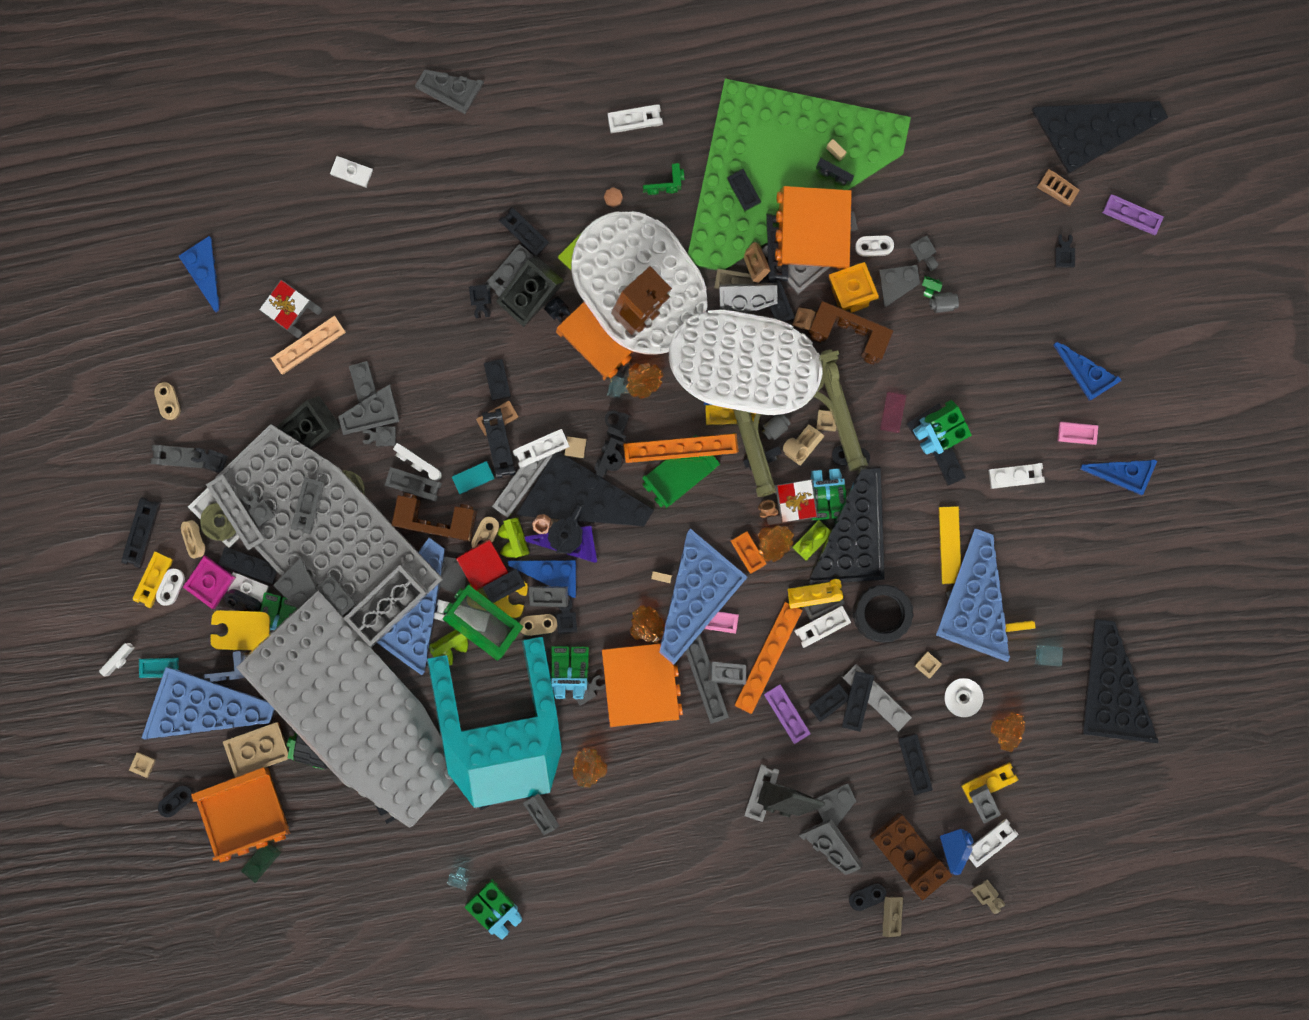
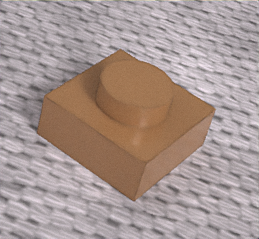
[792,308,816,330]

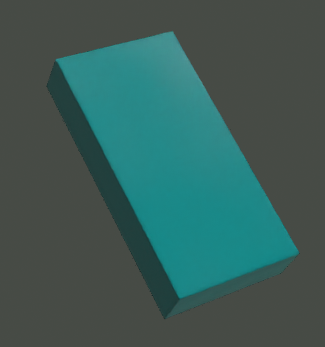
[452,461,495,494]
[139,658,179,678]

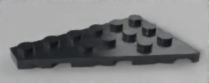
[1032,101,1168,174]
[1082,619,1159,743]

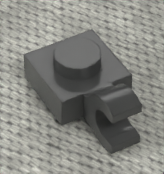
[910,236,938,271]

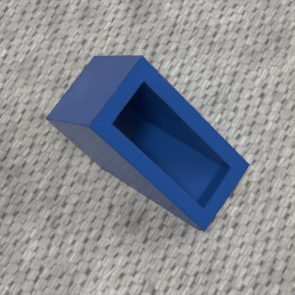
[940,829,973,875]

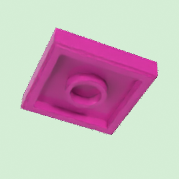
[183,556,236,609]

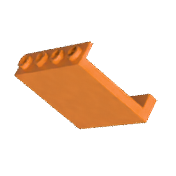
[775,186,851,270]
[556,302,638,381]
[602,644,683,727]
[191,767,290,863]

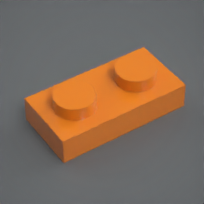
[730,532,767,574]

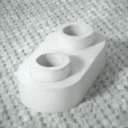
[855,236,894,257]
[156,569,185,606]

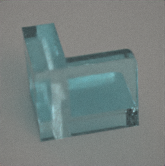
[1035,645,1063,666]

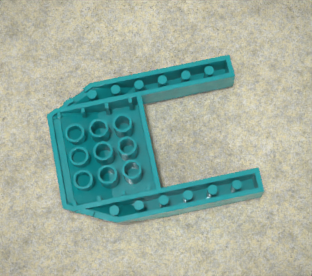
[427,637,562,808]

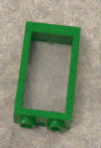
[442,585,523,661]

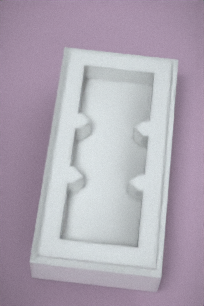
[330,156,373,188]
[227,572,269,604]
[99,643,135,677]

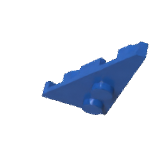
[179,236,219,312]
[1053,342,1122,401]
[1080,460,1157,495]
[508,561,576,598]

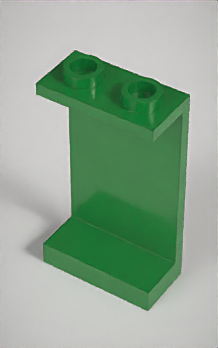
[642,435,720,509]

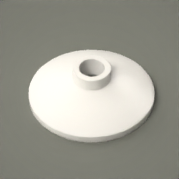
[944,678,983,717]

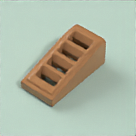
[1037,169,1079,207]

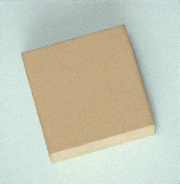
[826,139,847,162]
[816,410,836,432]
[565,436,586,459]
[651,571,672,583]
[914,652,942,679]
[129,752,156,778]

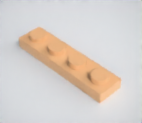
[271,316,346,375]

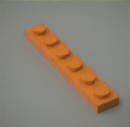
[624,433,739,463]
[734,602,803,714]

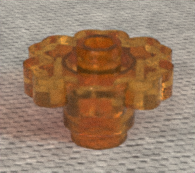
[626,363,663,399]
[758,526,794,562]
[630,605,665,643]
[991,712,1025,752]
[573,748,607,788]

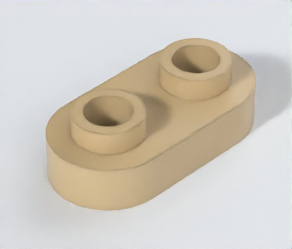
[154,382,181,420]
[471,517,499,548]
[181,520,205,559]
[520,614,557,635]

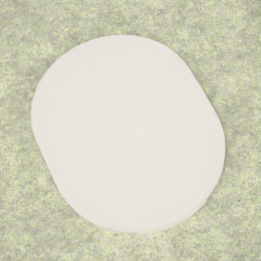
[571,211,708,354]
[669,310,822,415]

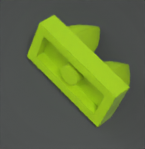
[497,518,530,558]
[792,520,831,561]
[429,629,468,666]

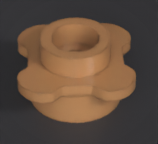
[758,500,778,518]

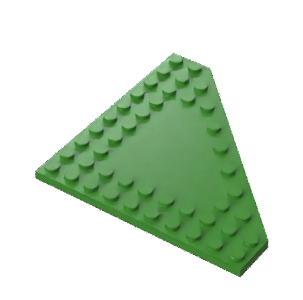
[688,79,911,270]

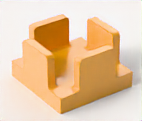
[829,262,879,313]

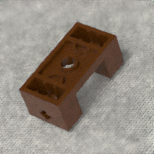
[611,266,672,335]
[808,301,893,365]
[392,493,477,542]
[870,813,952,901]

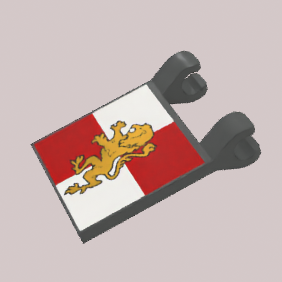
[259,280,322,339]
[767,479,818,525]

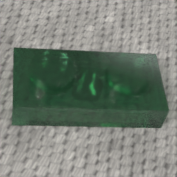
[241,841,282,883]

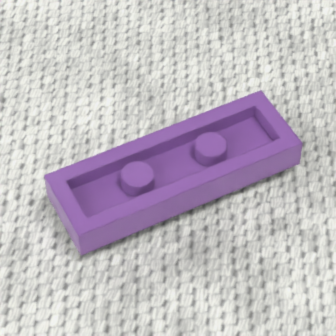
[1102,194,1164,235]
[764,684,810,744]

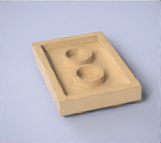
[223,722,289,778]

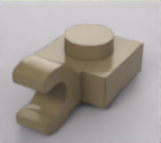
[971,879,1005,914]

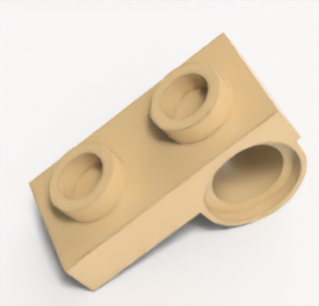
[783,424,824,466]

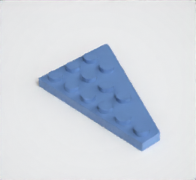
[659,529,747,665]
[936,529,1010,662]
[377,538,445,675]
[142,666,275,739]

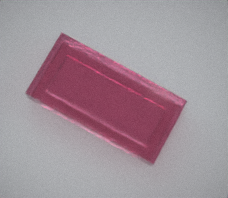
[880,392,906,434]

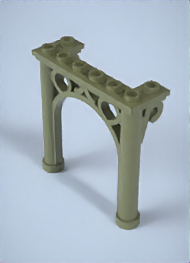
[733,350,868,497]

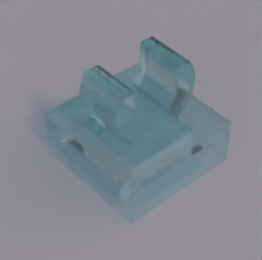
[607,377,630,397]
[447,867,469,890]

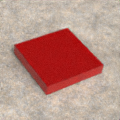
[456,539,508,590]

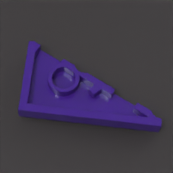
[525,526,597,563]

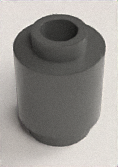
[929,292,959,313]
[762,414,791,441]

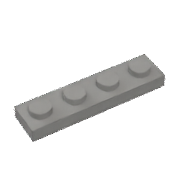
[492,454,552,518]
[206,474,265,550]
[842,664,912,731]

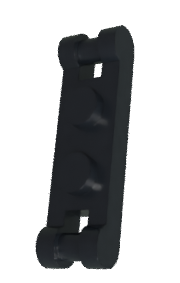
[766,213,788,282]
[482,408,515,479]
[121,497,161,568]

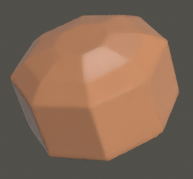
[604,188,623,208]
[532,514,552,534]

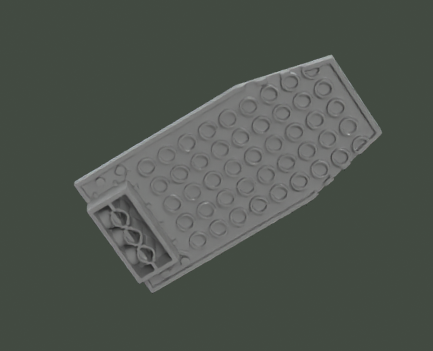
[215,424,443,648]
[236,591,454,828]

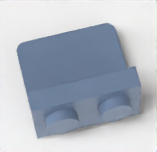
[204,650,249,682]

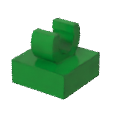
[922,275,943,298]

